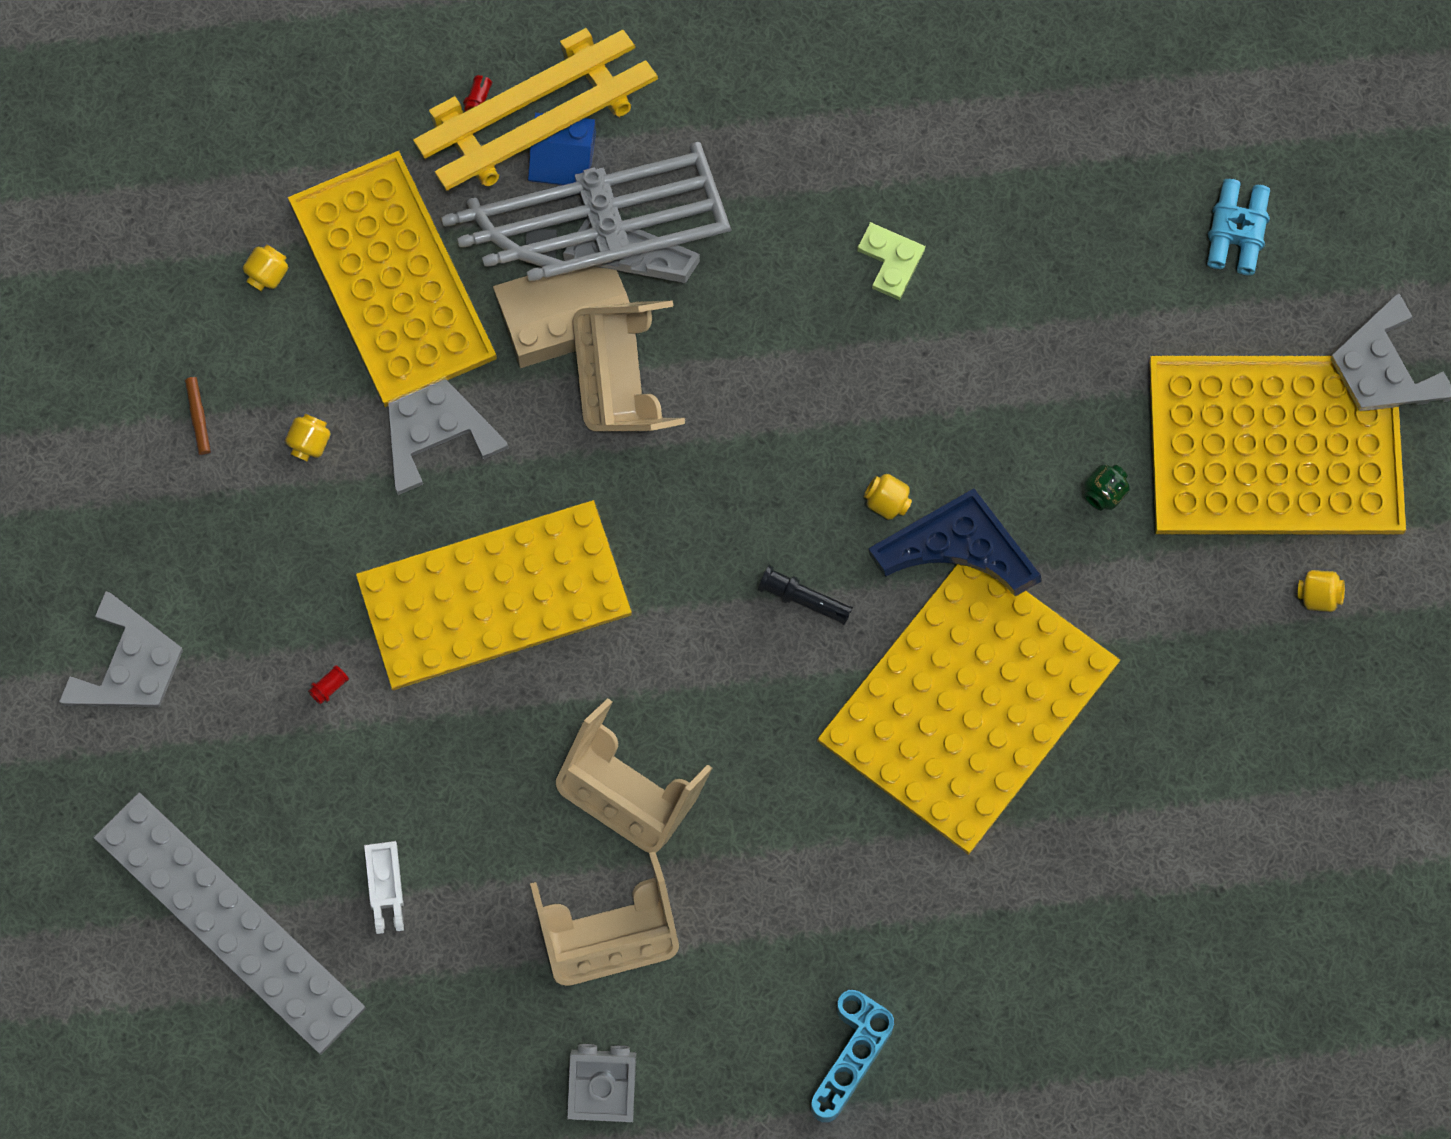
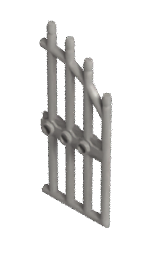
[441,142,732,281]

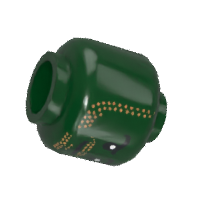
[1084,464,1129,511]

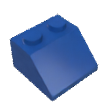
[528,113,596,185]

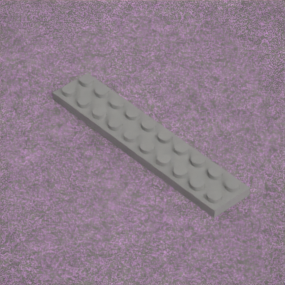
[94,792,366,1055]

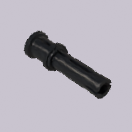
[758,565,853,625]

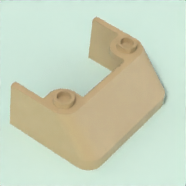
[573,300,685,431]
[556,698,712,853]
[530,851,679,986]

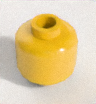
[243,244,288,291]
[285,414,331,462]
[864,474,912,520]
[1298,570,1345,612]

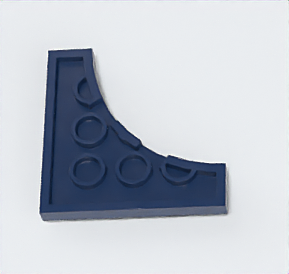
[868,489,1041,596]

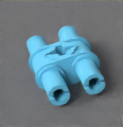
[1207,179,1270,275]

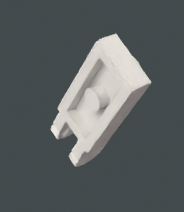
[364,841,404,934]

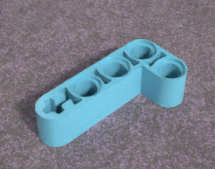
[811,990,894,1122]

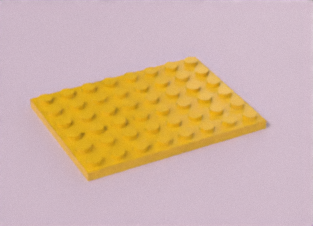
[1149,356,1406,534]
[817,564,1120,855]

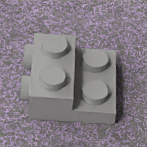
[567,1044,637,1122]

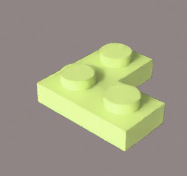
[857,222,925,300]

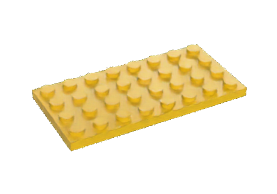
[288,151,497,407]
[356,500,632,690]

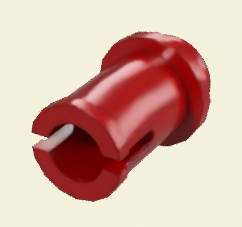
[463,75,492,111]
[308,665,349,705]

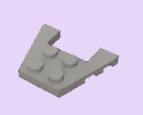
[1330,294,1451,411]
[388,379,509,495]
[59,591,183,707]

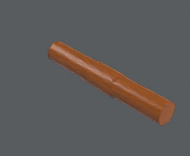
[185,377,211,455]

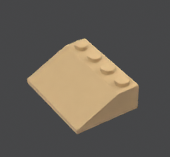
[493,266,630,368]

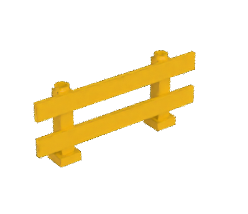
[413,28,658,191]

